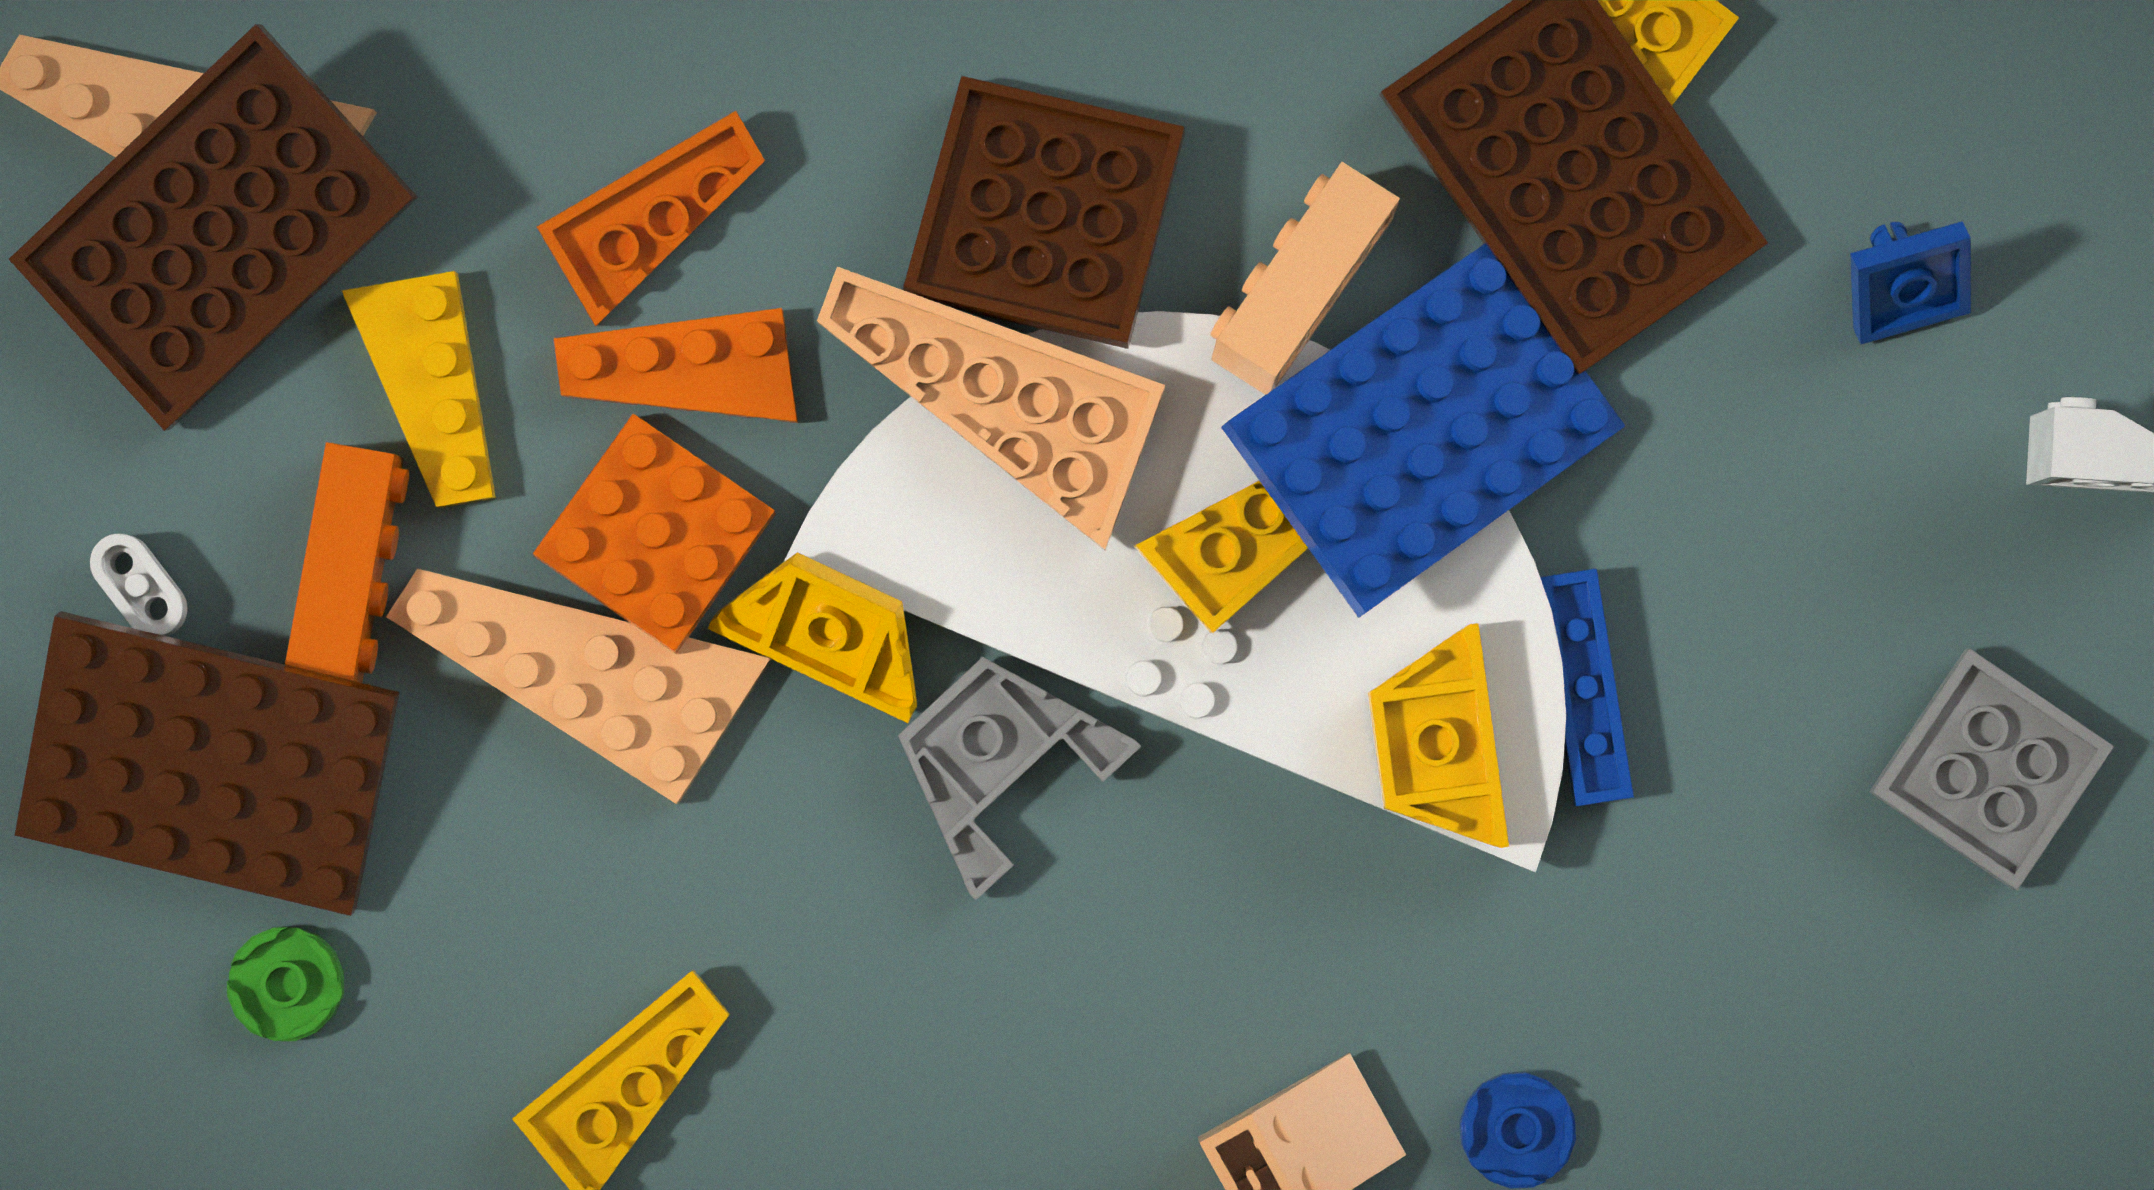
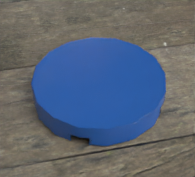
[1460,1072,1576,1189]

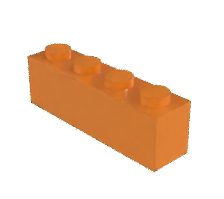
[285,442,409,683]

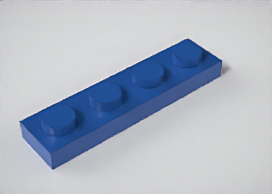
[1540,568,1634,806]

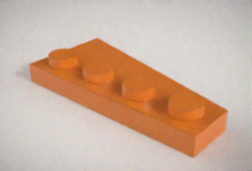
[537,111,765,326]
[554,308,798,423]

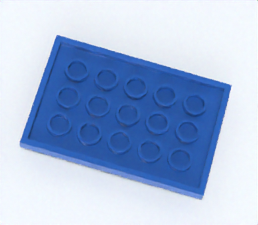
[1221,243,1625,618]

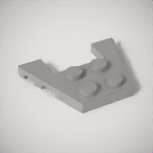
[898,657,1141,901]

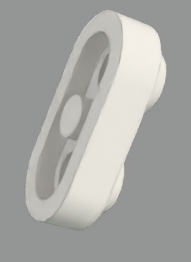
[90,534,187,636]

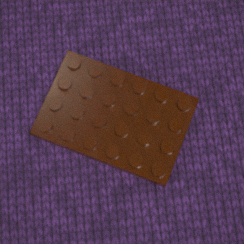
[1380,0,1768,375]
[9,24,418,431]
[14,611,400,916]

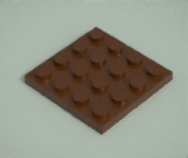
[903,76,1185,349]

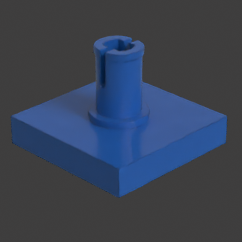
[1850,221,1971,344]

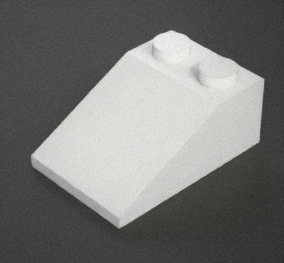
[2026,397,2154,493]

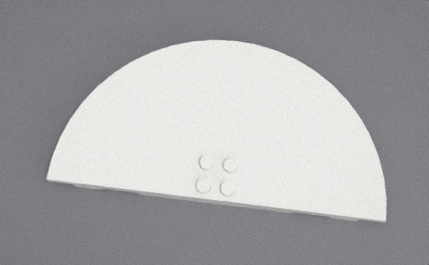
[784,311,1566,872]

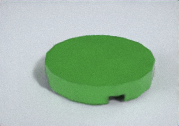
[227,927,344,1041]

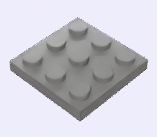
[1869,648,2114,890]

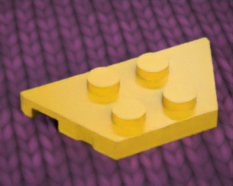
[708,552,917,723]
[1368,623,1509,848]

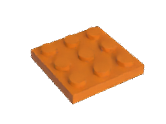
[533,413,776,654]

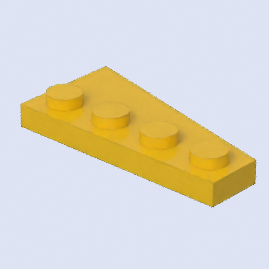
[512,970,730,1190]

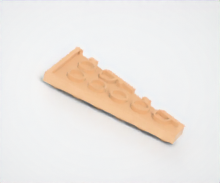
[0,34,377,157]
[817,267,1165,551]
[386,569,772,804]

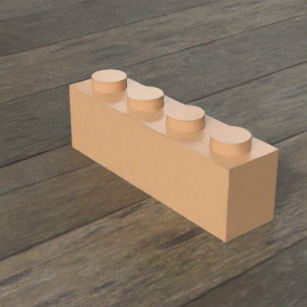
[1210,162,1400,395]

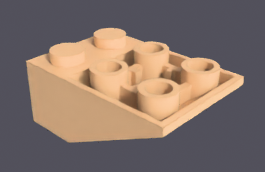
[1198,1053,1406,1190]

